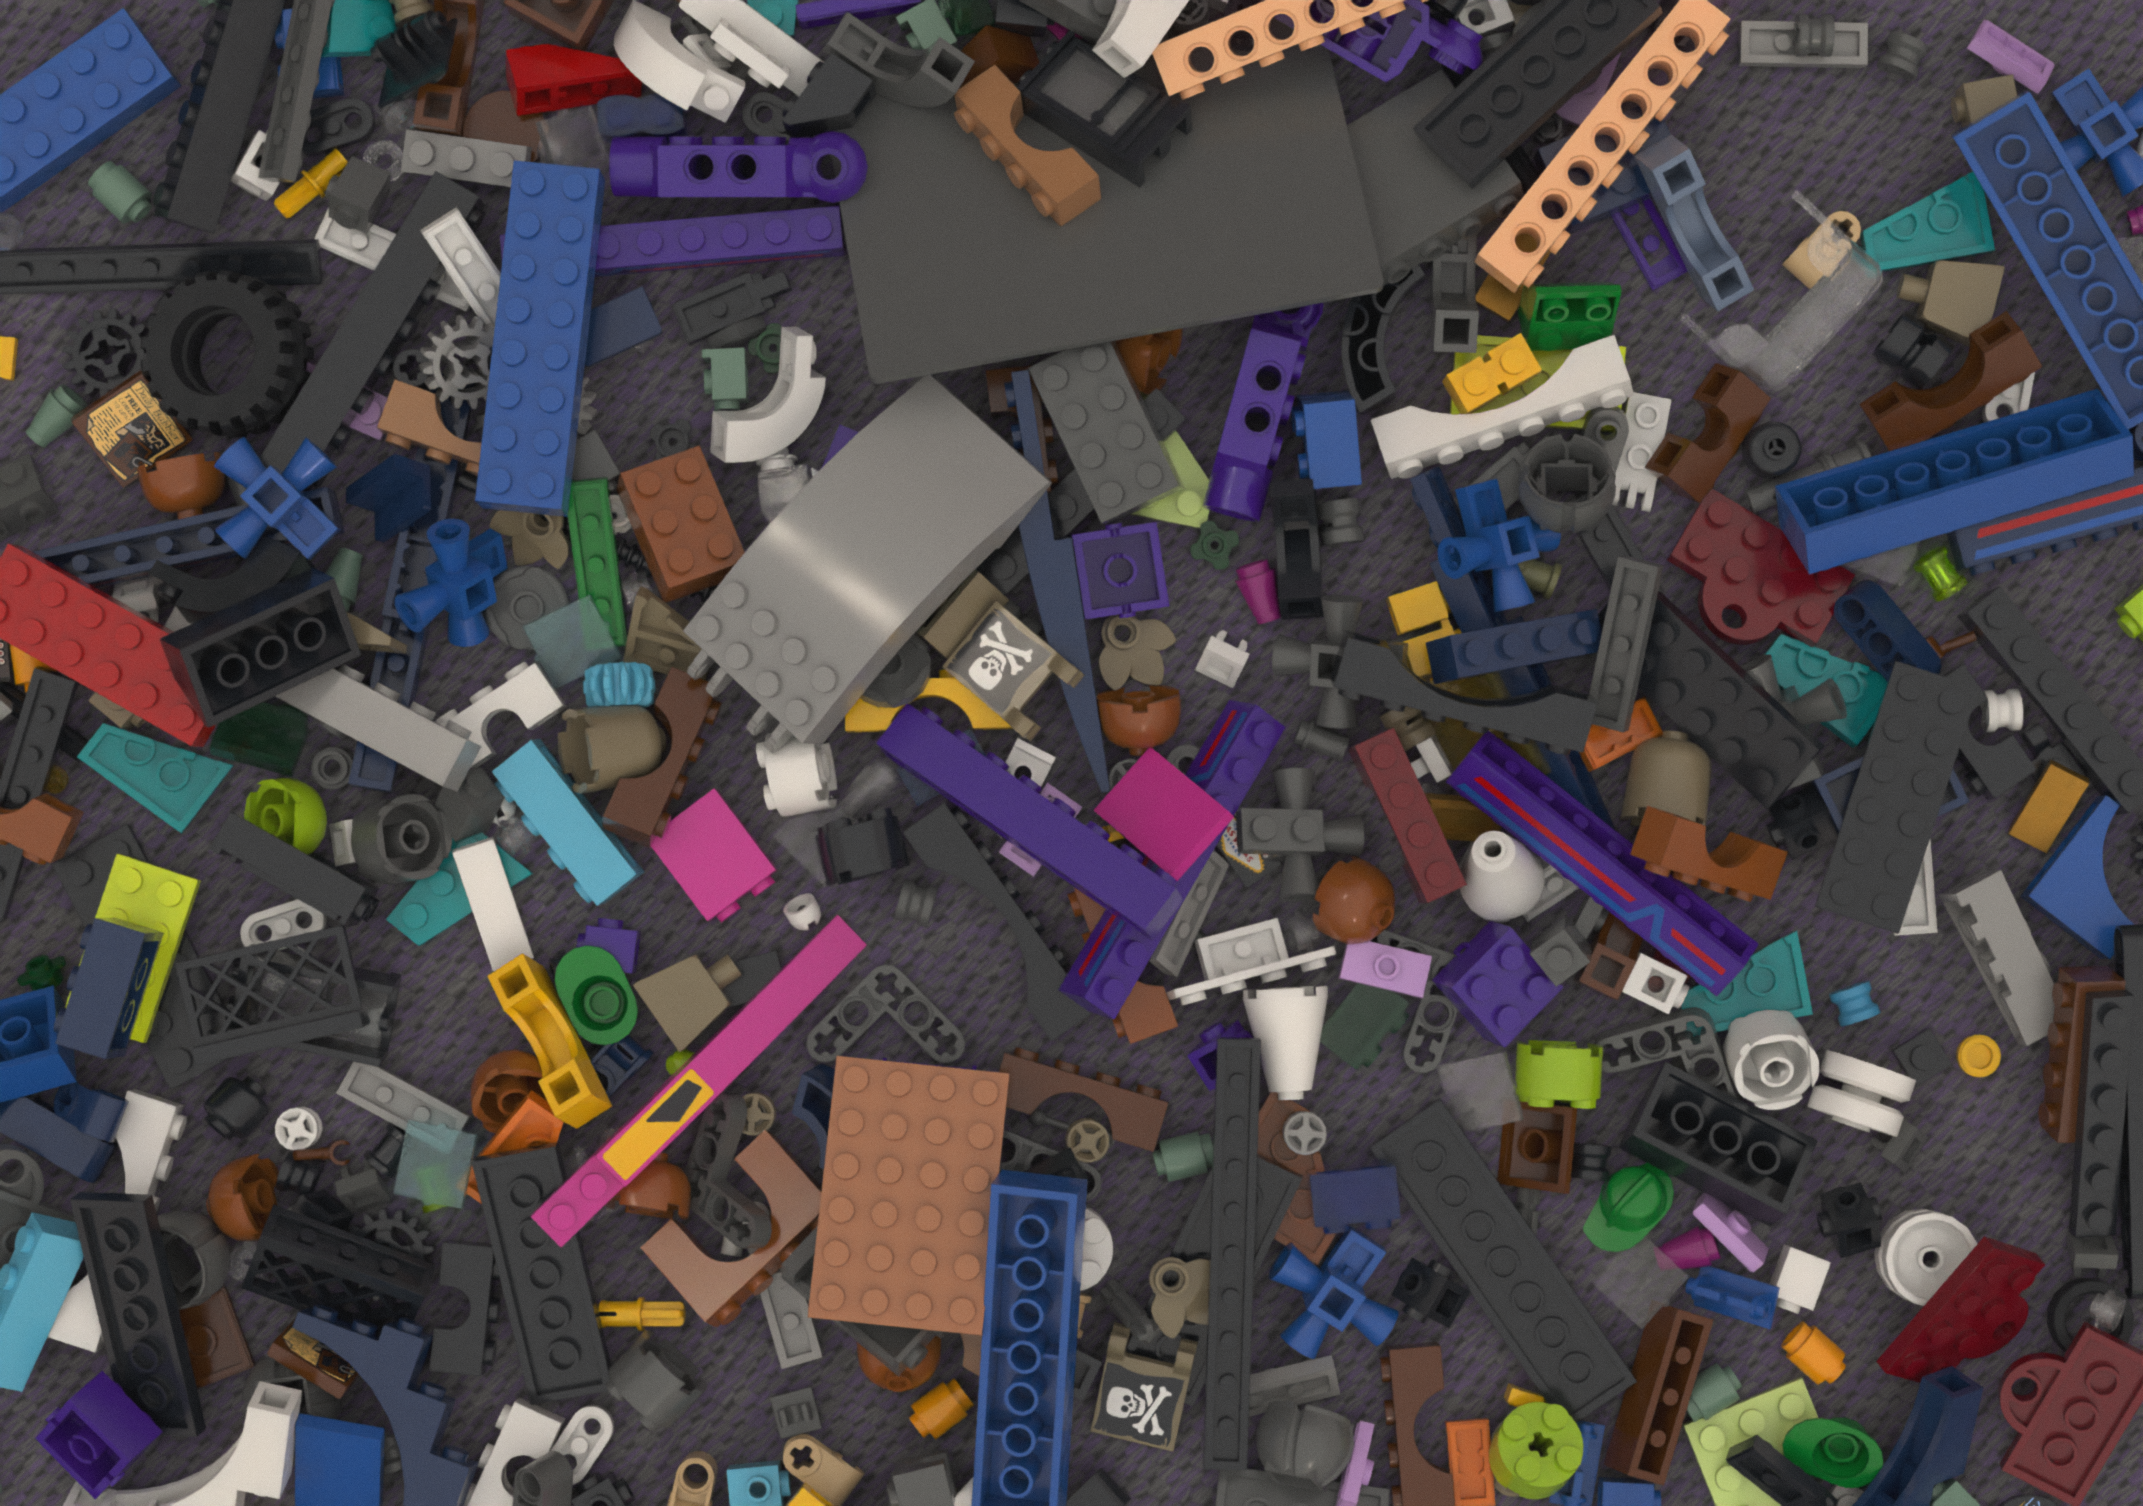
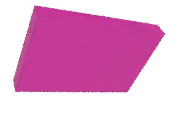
[1094,747,1234,881]

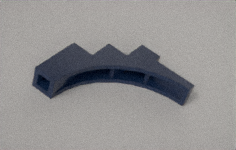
[292,1304,479,1506]
[1852,1366,1984,1506]

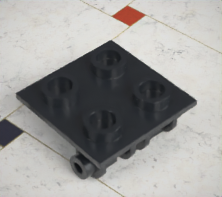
[370,10,458,109]

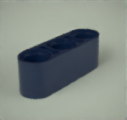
[1834,580,1942,682]
[0,1096,117,1183]

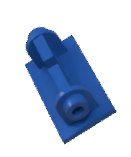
[1685,1266,1780,1329]
[1549,1421,1605,1506]

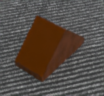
[959,25,1040,88]

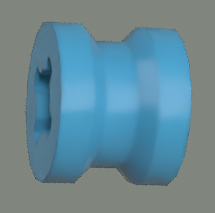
[1829,980,1881,1027]

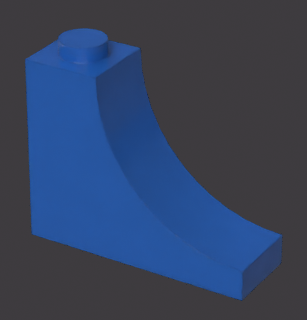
[2020,795,2135,959]

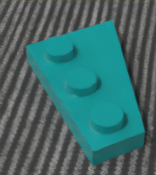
[321,0,396,57]
[1860,171,1995,275]
[1763,634,1888,748]
[77,723,234,834]
[386,832,534,946]
[1679,931,1813,1036]

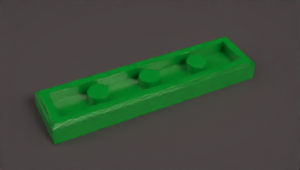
[568,477,628,650]

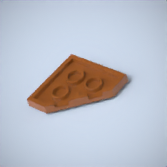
[1257,1092,1339,1265]

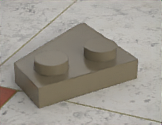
[623,586,710,680]

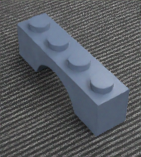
[1634,135,1754,312]

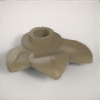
[489,510,570,569]
[1098,615,1176,691]
[1149,1257,1209,1339]

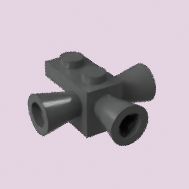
[1272,595,1408,729]
[1740,654,1847,790]
[1236,768,1364,902]

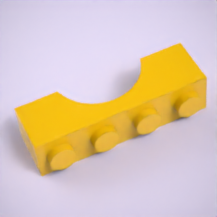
[845,670,1013,733]
[487,953,612,1129]

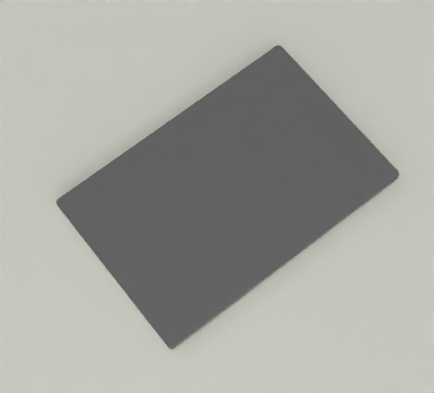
[831,18,1384,384]

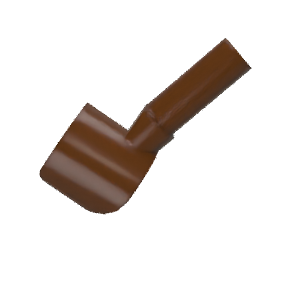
[1925,631,1977,659]
[293,1139,350,1166]

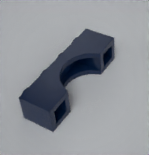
[1426,609,1602,685]

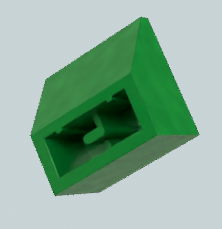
[1518,282,1622,351]

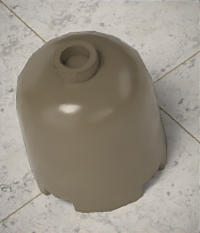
[557,705,666,794]
[1620,731,1712,827]

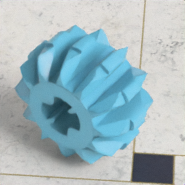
[583,662,656,708]

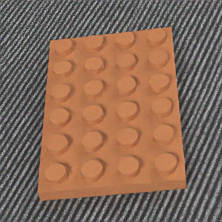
[807,1056,1010,1336]

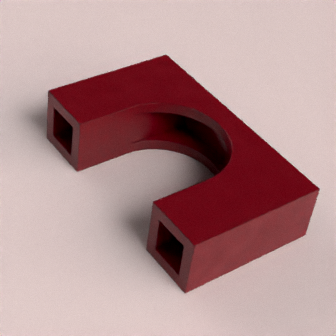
[1348,728,1467,903]

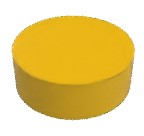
[1956,1035,2001,1077]

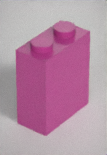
[651,788,778,923]

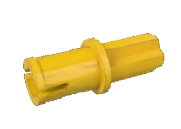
[274,148,348,218]
[599,1297,686,1331]

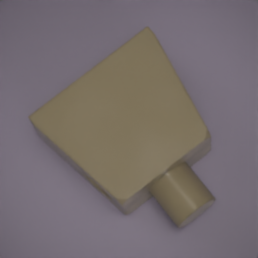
[1896,260,2005,347]
[633,954,742,1052]

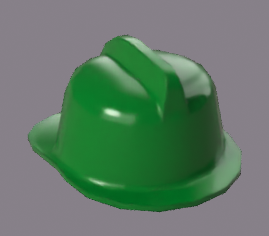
[555,945,638,1045]
[1583,1163,1674,1252]
[1782,1417,1883,1488]

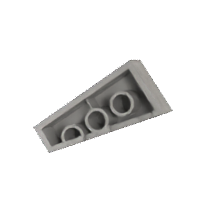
[1938,870,2055,1046]

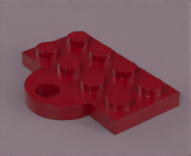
[1667,489,1855,648]
[1876,1236,2045,1383]
[1998,1322,2143,1506]

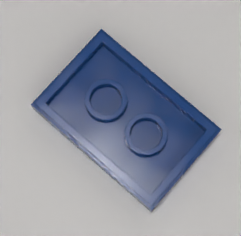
[295,1413,385,1506]

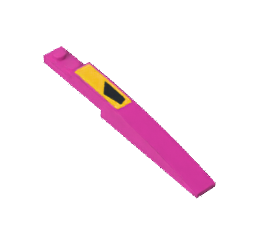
[530,915,867,1247]

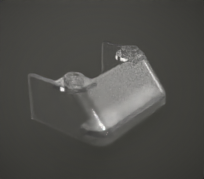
[1677,188,1883,392]

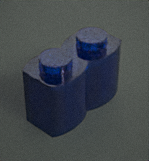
[597,93,688,143]

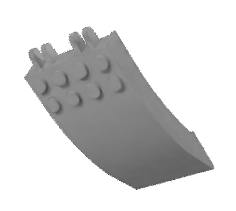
[683,374,1052,753]

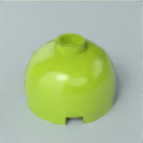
[244,778,327,855]

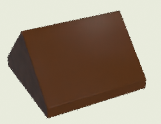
[1497,1099,1577,1194]

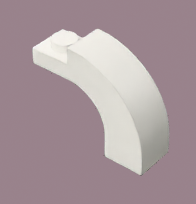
[614,0,745,123]
[710,327,826,463]

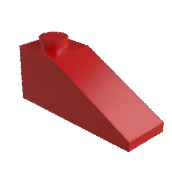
[505,44,642,116]

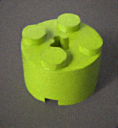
[1515,1040,1603,1109]
[1489,1402,1583,1499]

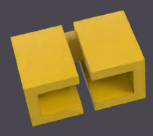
[1442,333,1542,414]
[1386,581,1462,677]

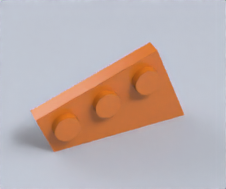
[456,1090,564,1204]

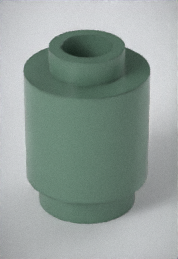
[88,161,152,224]
[1152,1131,1213,1182]
[1686,1362,1742,1423]

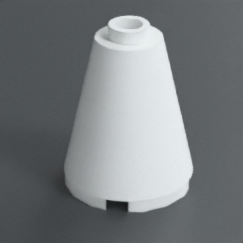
[1460,831,1545,923]
[1243,986,1328,1100]

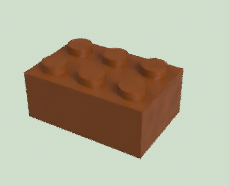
[616,445,745,603]

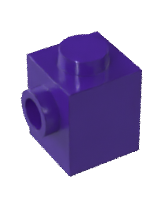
[576,918,641,974]

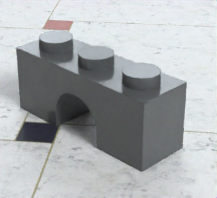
[887,1448,957,1506]

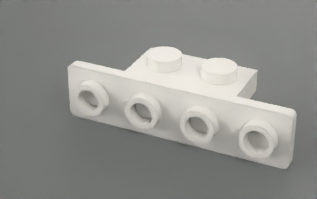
[679,0,824,96]
[1166,918,1336,1006]

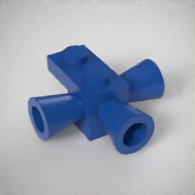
[2051,68,2143,197]
[214,437,341,560]
[1438,479,1561,612]
[395,519,508,647]
[1268,1225,1399,1359]

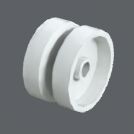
[1807,1050,1916,1137]
[1874,1208,1977,1306]

